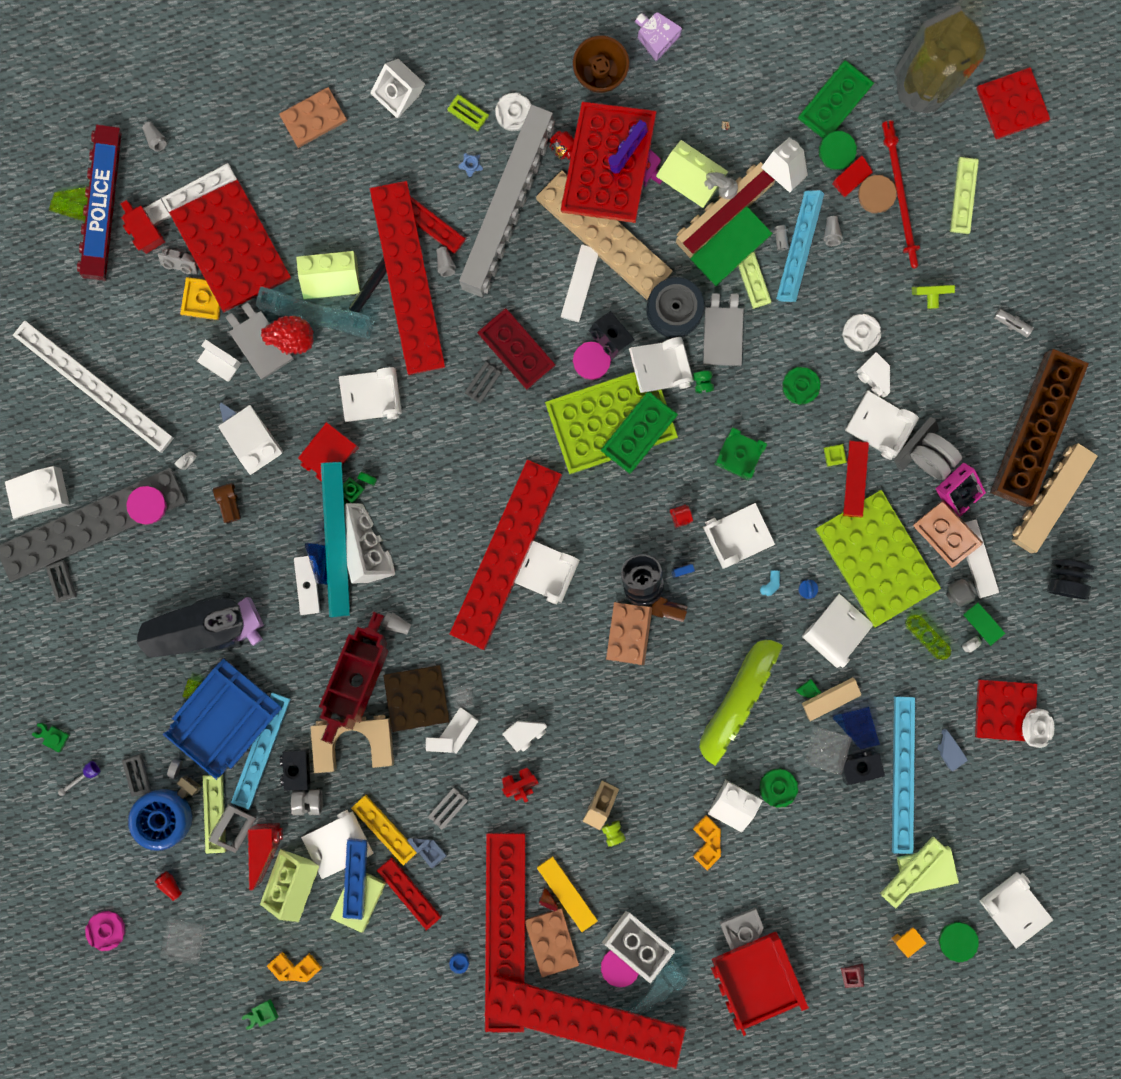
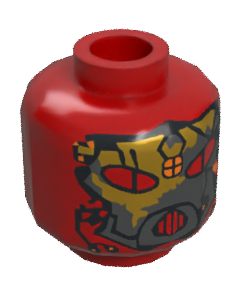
[549,131,574,160]

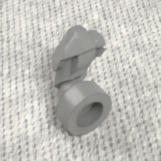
[704,172,738,199]

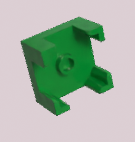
[714,427,767,481]

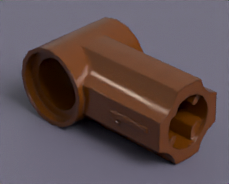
[213,483,241,523]
[648,597,688,622]

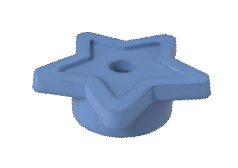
[458,153,483,177]

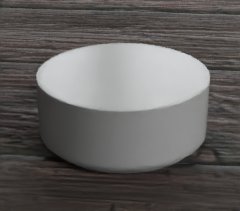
[167,758,183,779]

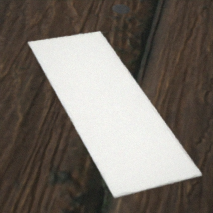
[426,738,453,753]

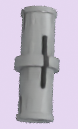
[994,308,1034,338]

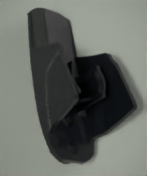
[137,593,244,658]

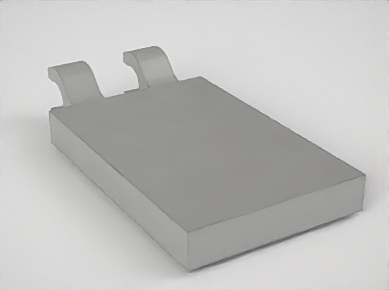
[703,293,743,366]
[226,302,294,380]

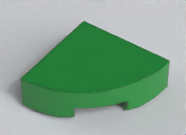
[795,679,822,698]

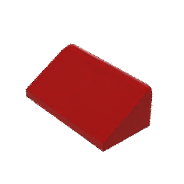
[832,156,873,197]

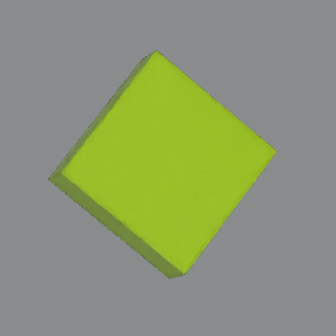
[823,444,847,467]

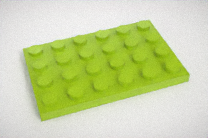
[545,372,678,475]
[815,490,941,628]

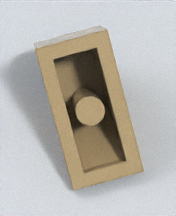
[583,781,619,830]

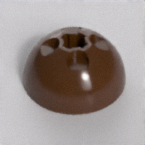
[573,36,629,93]

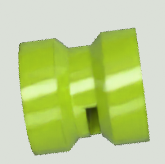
[601,821,626,847]

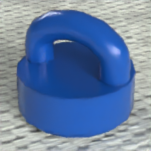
[798,580,818,599]

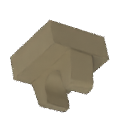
[177,775,202,799]

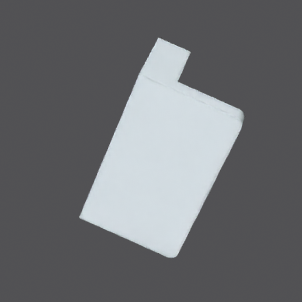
[198,339,241,382]
[440,708,479,754]

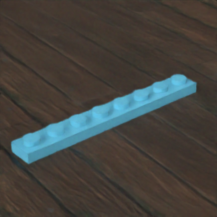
[892,696,915,854]

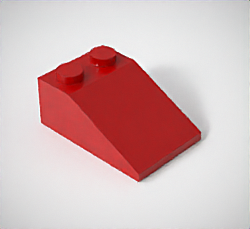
[248,823,283,890]

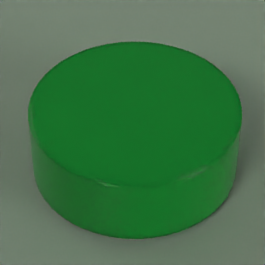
[357,472,377,486]

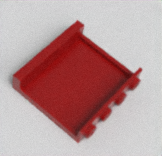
[710,931,809,1036]

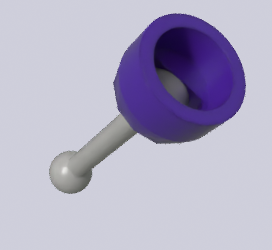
[58,761,101,796]

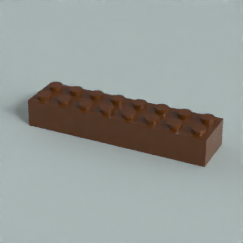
[990,349,1089,507]

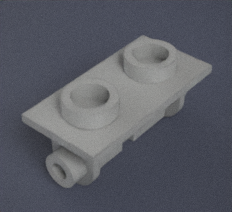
[158,248,198,275]

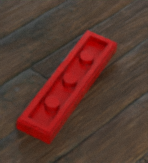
[410,196,466,255]
[843,441,869,518]
[376,857,442,931]

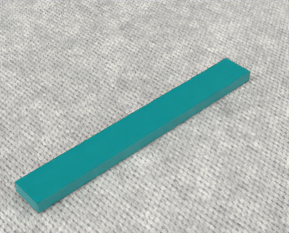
[321,462,350,617]

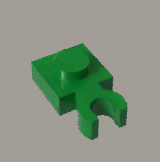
[32,723,70,753]
[241,999,279,1030]

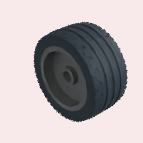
[646,277,705,338]

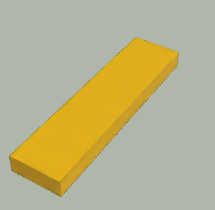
[351,795,417,865]
[537,856,598,932]

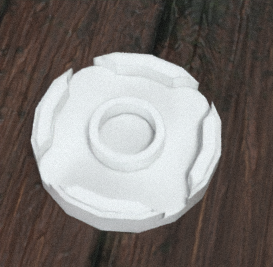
[495,93,531,131]
[843,314,881,352]
[1022,708,1055,748]

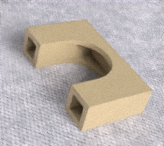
[311,715,394,773]

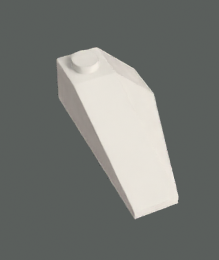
[345,503,395,583]

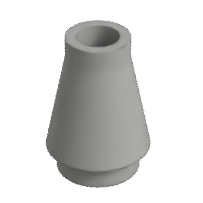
[142,122,167,152]
[824,216,843,246]
[436,247,456,277]
[381,612,411,635]

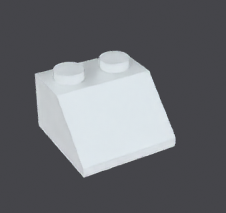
[371,59,425,118]
[761,137,808,192]
[708,779,763,832]

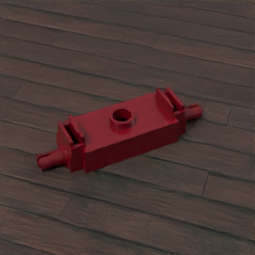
[319,612,389,745]

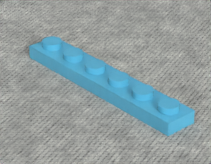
[776,190,824,302]
[231,693,291,810]

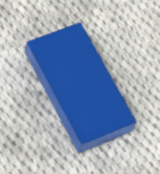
[671,564,695,578]

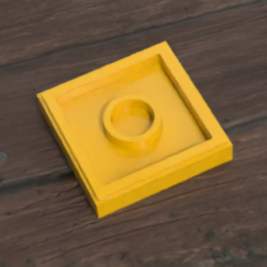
[180,277,221,320]

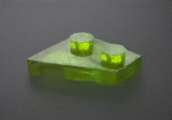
[48,187,88,222]

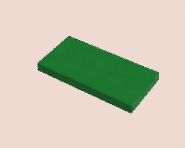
[797,60,874,138]
[690,206,772,287]
[600,392,678,474]

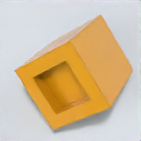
[892,928,926,958]

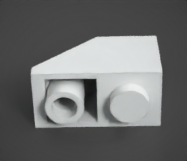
[856,352,890,398]
[502,720,547,752]

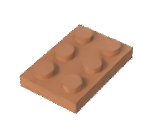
[279,87,347,148]
[913,500,983,568]
[606,602,652,665]
[525,908,579,977]

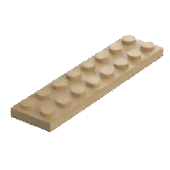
[536,171,673,300]

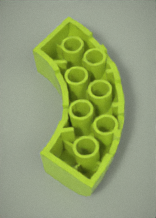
[699,640,783,766]

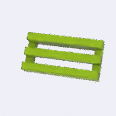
[447,94,489,131]

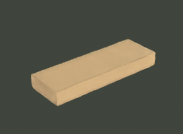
[802,677,861,721]

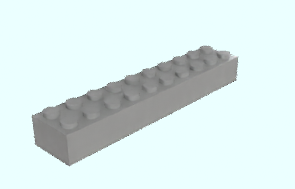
[459,105,555,298]

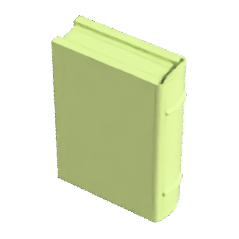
[897,846,959,894]
[330,873,386,933]

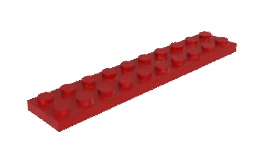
[370,181,445,375]
[449,460,563,650]
[485,833,525,1032]
[484,975,686,1069]

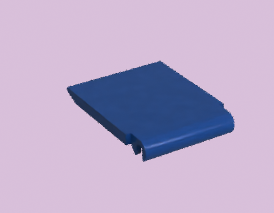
[163,658,282,780]

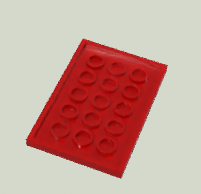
[561,102,657,223]
[169,179,291,313]

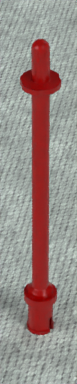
[881,121,920,268]

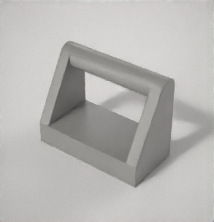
[208,804,256,853]

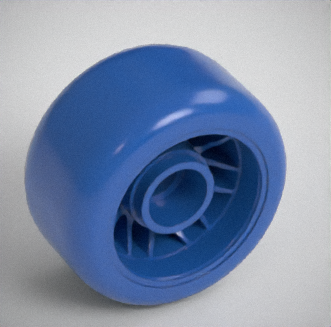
[128,789,192,851]

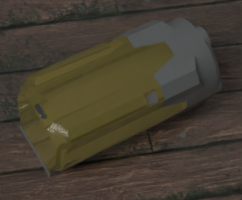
[894,5,986,113]

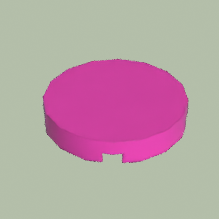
[573,341,611,380]
[127,486,167,525]
[85,911,125,951]
[601,950,638,987]

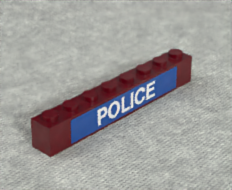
[77,124,122,281]

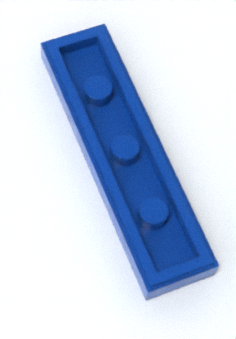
[343,838,368,920]

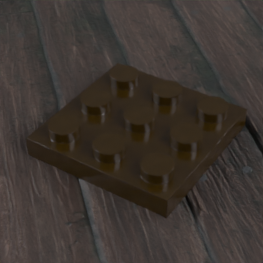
[383,665,450,732]

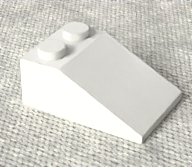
[218,405,284,475]
[5,466,69,519]

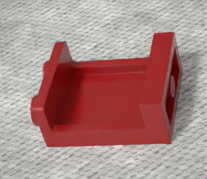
[298,422,359,482]

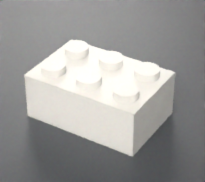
[602,911,675,983]

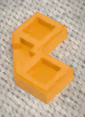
[693,815,721,871]
[267,952,322,982]

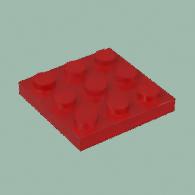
[976,67,1050,140]
[975,680,1037,741]

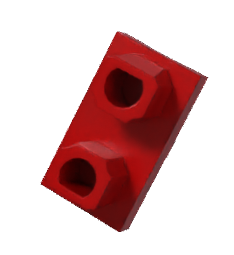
[502,767,539,803]

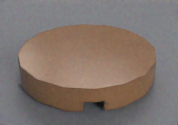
[858,175,896,213]

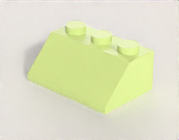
[656,140,728,208]
[296,251,360,299]
[260,849,319,922]

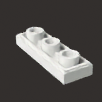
[294,555,321,615]

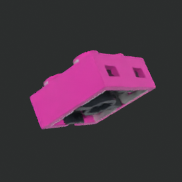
[936,463,986,517]

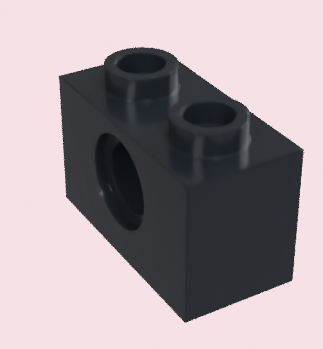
[589,311,635,359]
[280,749,311,791]
[838,750,885,786]

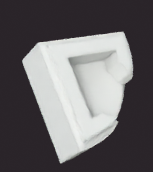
[174,452,197,470]
[962,636,982,652]

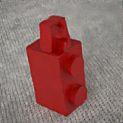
[120,200,165,254]

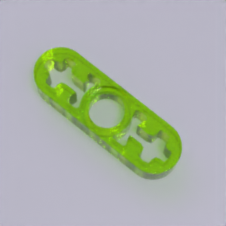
[905,615,951,660]

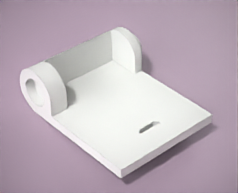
[629,337,694,393]
[339,367,402,422]
[845,391,919,460]
[703,503,775,569]
[515,541,580,605]
[802,594,873,668]
[301,810,373,879]
[980,872,1053,948]

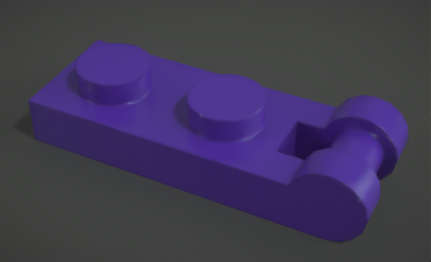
[608,120,648,173]

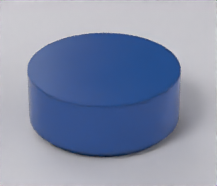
[449,953,469,974]

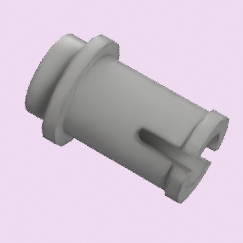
[773,225,789,251]

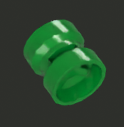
[693,371,714,394]

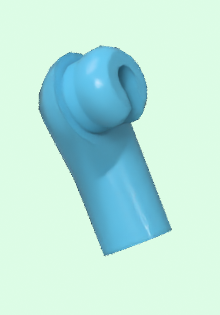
[760,571,780,596]

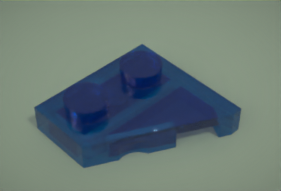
[305,543,327,585]
[832,706,880,749]

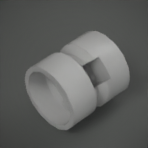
[291,790,323,816]

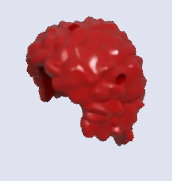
[261,316,314,355]

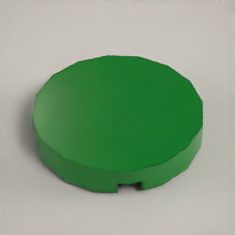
[819,131,857,170]
[782,367,820,405]
[759,768,798,808]
[938,922,979,962]

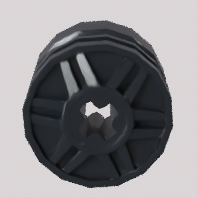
[621,554,664,606]
[1047,558,1095,600]

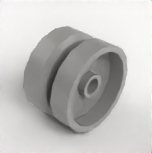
[911,433,962,481]

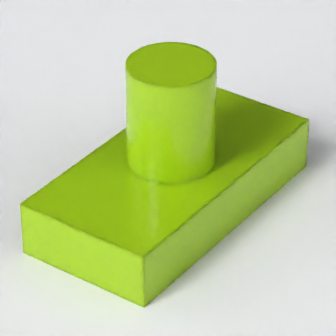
[912,285,955,309]

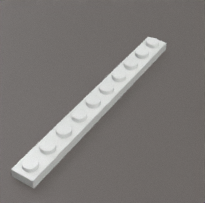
[13,320,174,453]

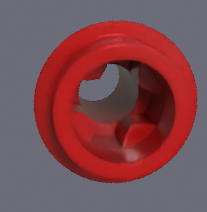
[154,871,182,901]

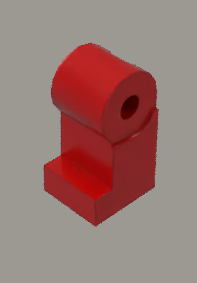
[669,504,693,528]

